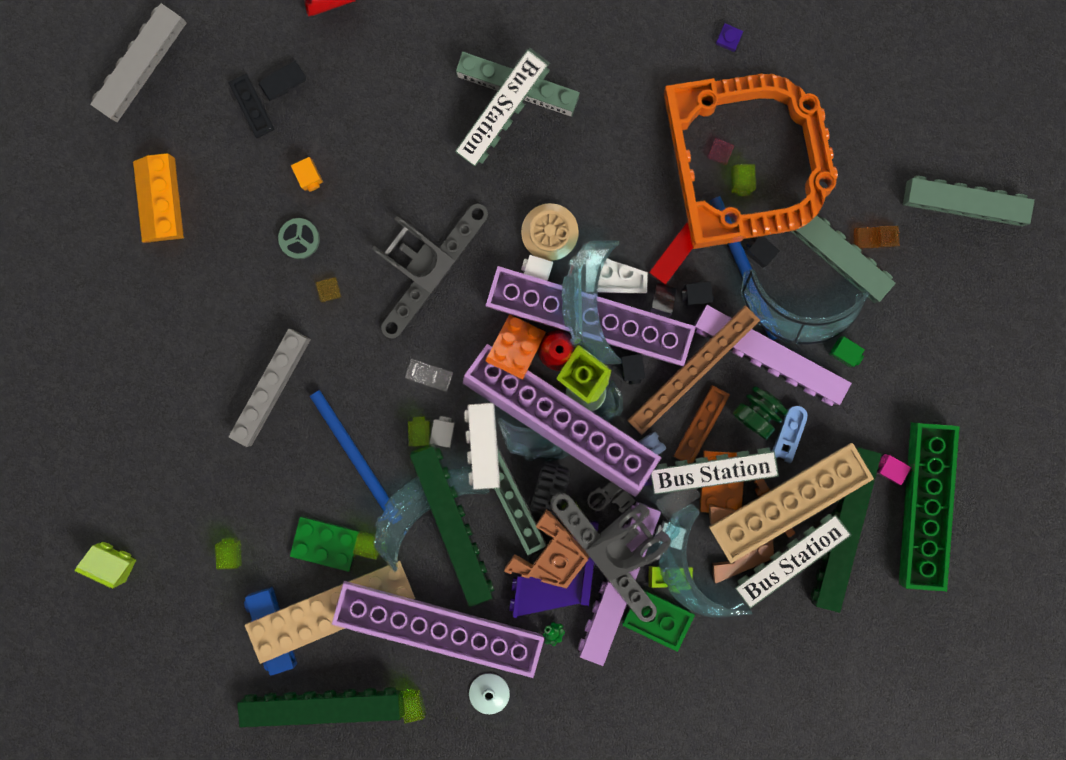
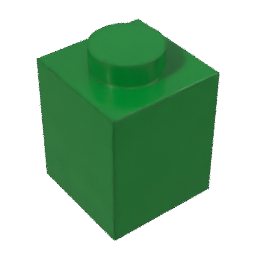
[829,337,865,367]

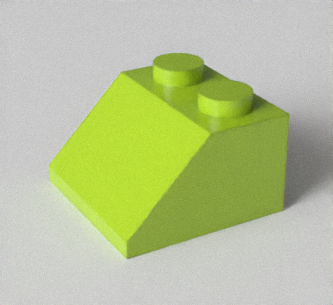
[556,345,611,404]
[75,542,136,589]

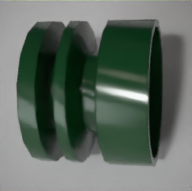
[732,386,789,440]

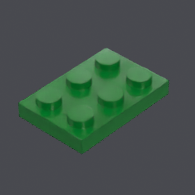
[290,516,360,572]
[622,589,695,652]

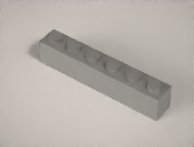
[90,3,186,122]
[229,329,311,447]

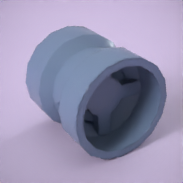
[639,431,666,455]

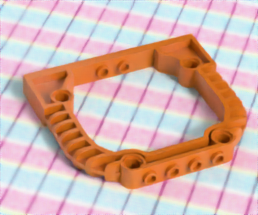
[664,74,838,249]

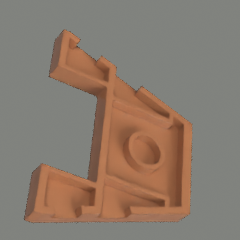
[709,504,774,583]
[504,509,589,589]

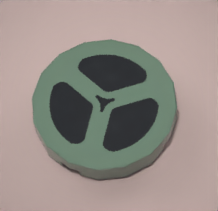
[278,218,320,259]

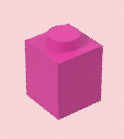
[877,454,911,485]

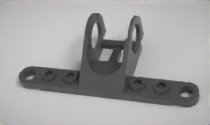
[372,204,488,338]
[550,493,671,622]

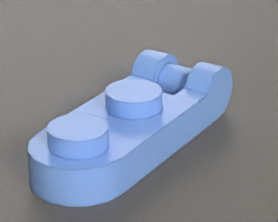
[772,406,808,463]

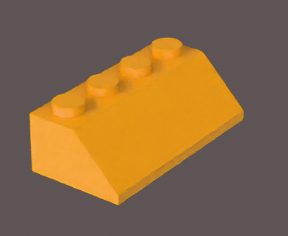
[133,153,184,243]

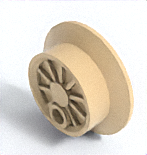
[521,203,579,261]

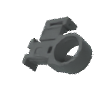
[587,481,635,514]

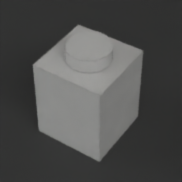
[430,416,455,448]

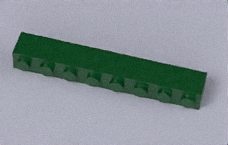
[410,443,495,607]
[811,447,881,613]
[237,687,405,727]

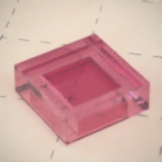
[707,138,734,165]

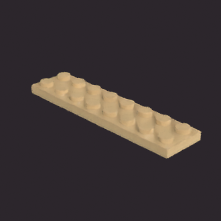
[709,443,874,563]
[245,560,415,664]

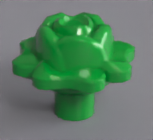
[543,622,565,646]

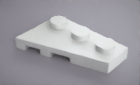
[585,251,647,294]

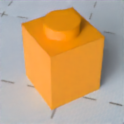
[291,157,323,192]

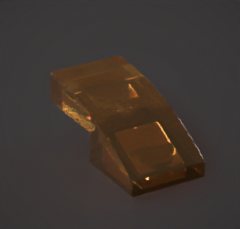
[854,226,900,249]

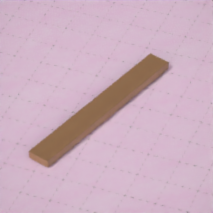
[628,305,760,435]

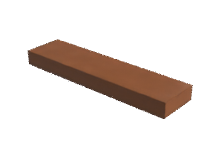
[673,385,730,464]

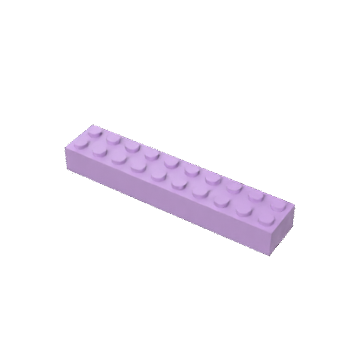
[486,266,696,366]
[463,344,661,497]
[332,581,544,678]

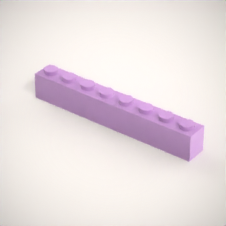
[694,305,852,406]
[577,501,661,666]

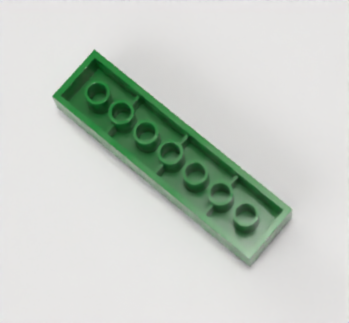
[899,422,959,591]

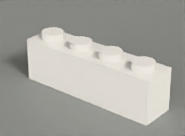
[465,403,500,489]

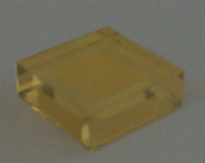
[316,277,341,302]

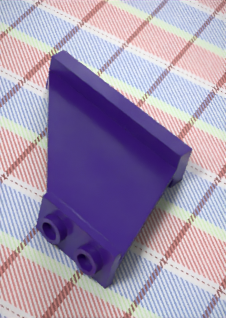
[509,521,598,618]

